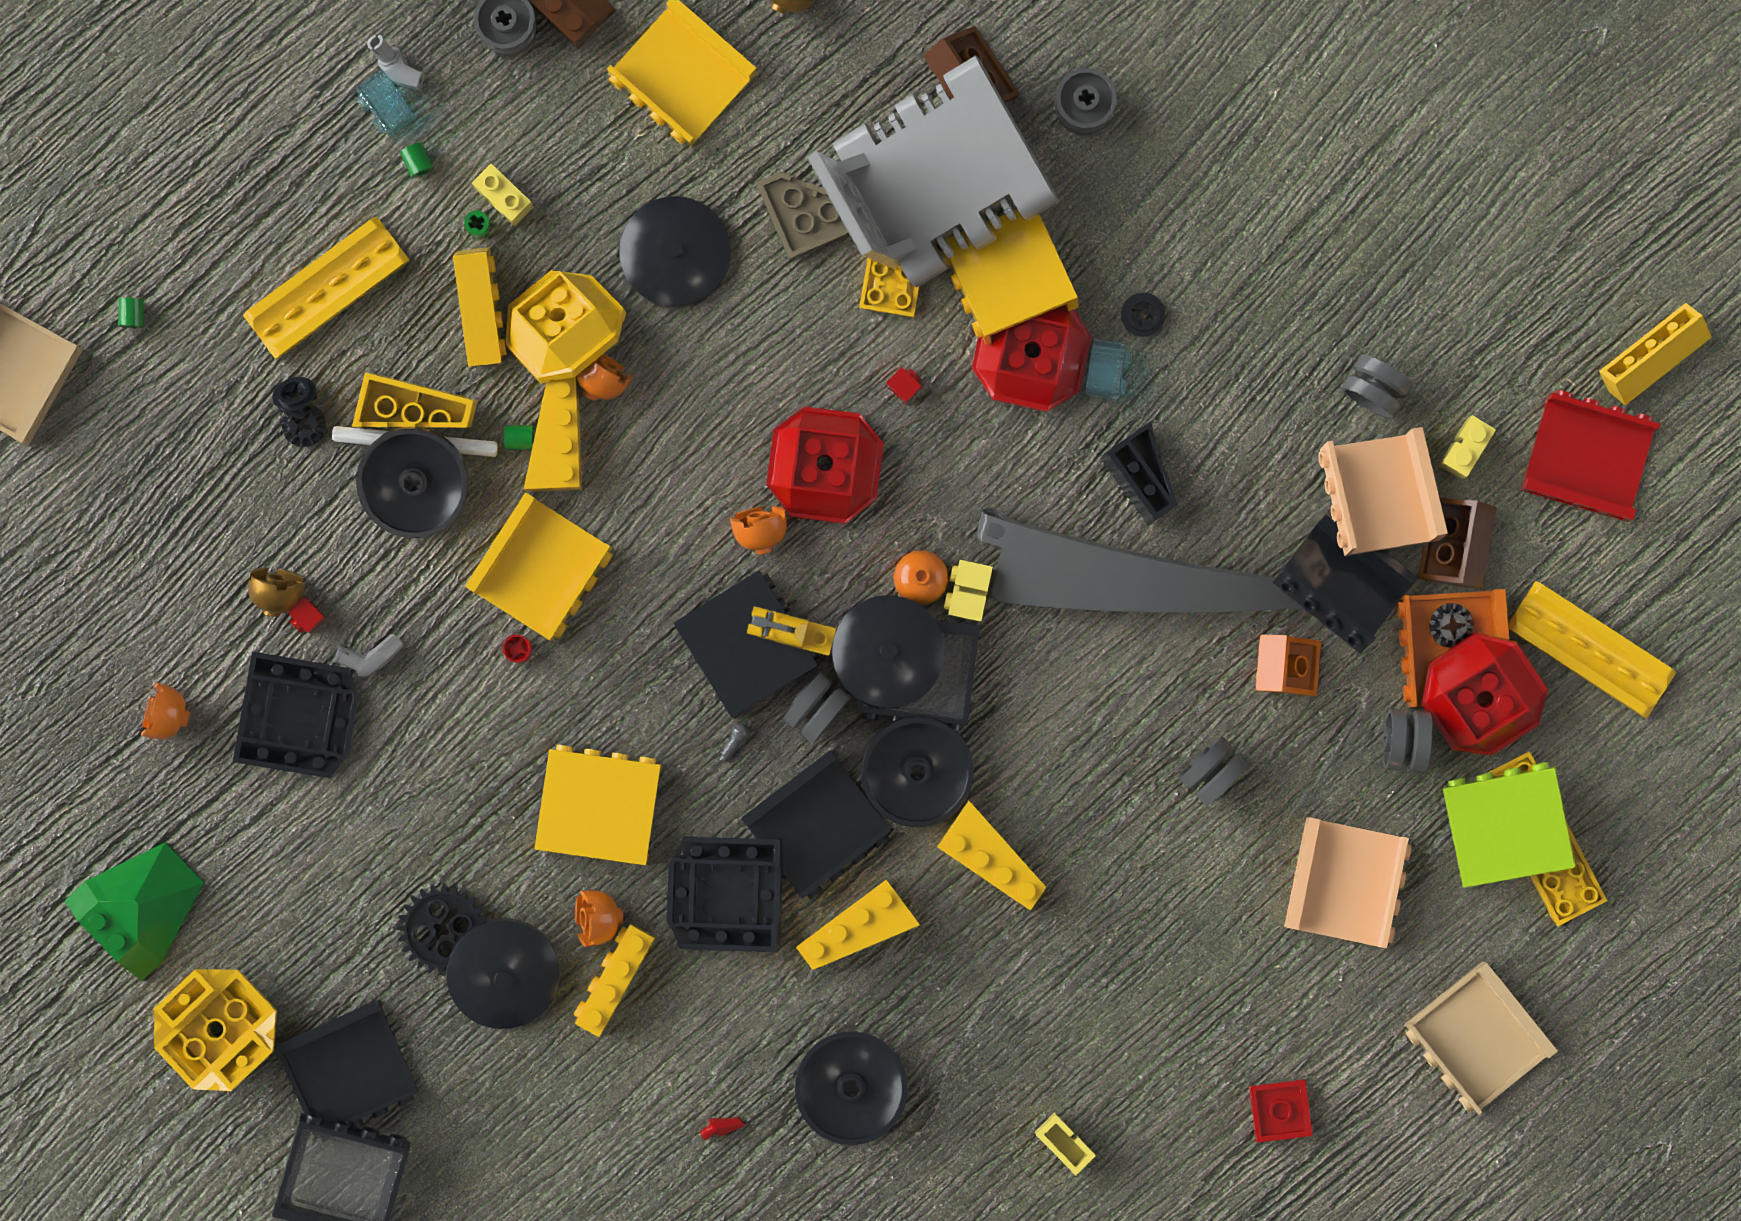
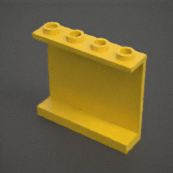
[607,0,757,147]
[940,209,1079,346]
[465,492,613,642]
[535,745,662,865]

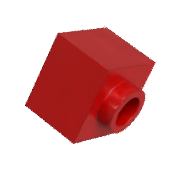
[886,367,922,405]
[288,597,327,634]

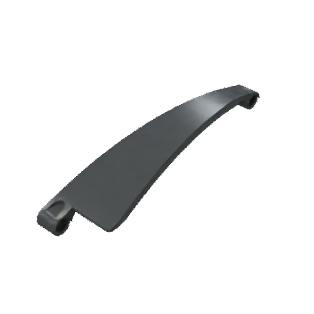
[976,508,1306,613]

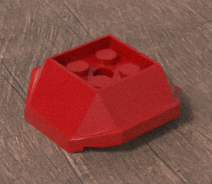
[971,305,1092,412]
[766,407,884,524]
[1421,632,1548,756]

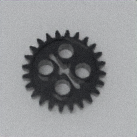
[397,883,488,975]

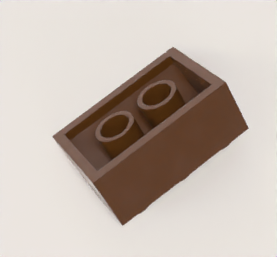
[528,0,615,50]
[923,26,1020,104]
[1418,498,1497,589]

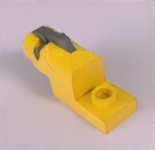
[747,606,836,656]

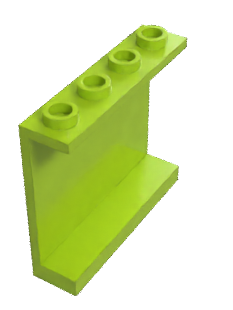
[1443,762,1576,888]

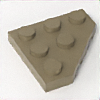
[756,172,850,260]

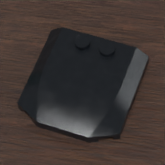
[232,651,359,778]
[667,836,783,952]

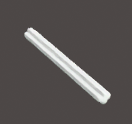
[332,426,498,457]

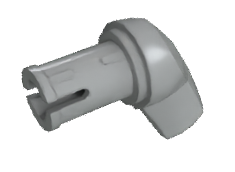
[367,35,424,91]
[333,634,403,677]

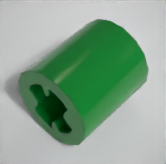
[400,142,434,178]
[464,210,492,239]
[118,297,144,329]
[504,425,534,450]

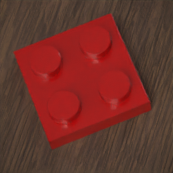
[1248,1079,1313,1143]

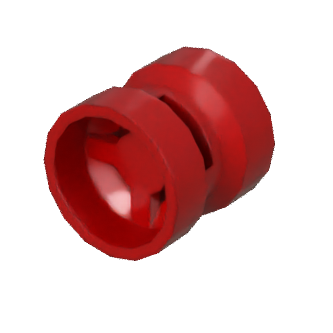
[503,635,533,664]

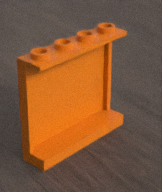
[1397,589,1509,708]

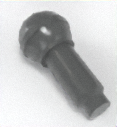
[719,723,751,763]

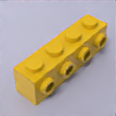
[1599,303,1712,405]
[573,924,656,1037]

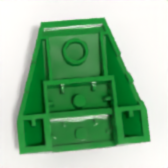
[65,842,205,981]

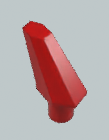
[699,1117,746,1141]

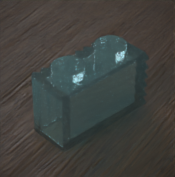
[355,69,417,137]
[1084,339,1131,402]

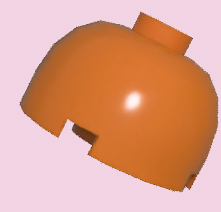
[576,354,633,401]
[730,506,787,554]
[893,550,949,606]
[141,682,190,740]
[575,890,623,947]

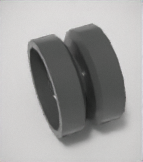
[473,0,538,57]
[1054,68,1117,135]
[1340,354,1413,420]
[782,672,851,744]
[1383,708,1432,773]
[1178,736,1250,806]

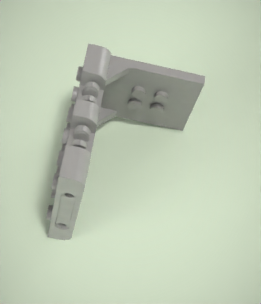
[807,55,1060,287]

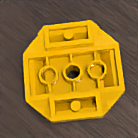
[506,270,627,384]
[154,969,277,1091]

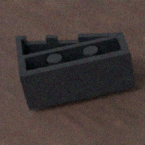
[1100,421,1177,526]

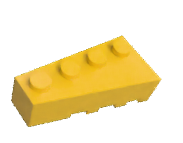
[453,247,507,367]
[352,372,478,428]
[524,377,582,492]
[937,801,1046,911]
[796,880,920,970]

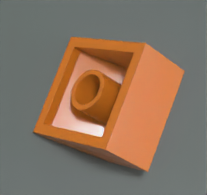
[1256,635,1321,696]

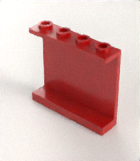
[1521,390,1660,522]

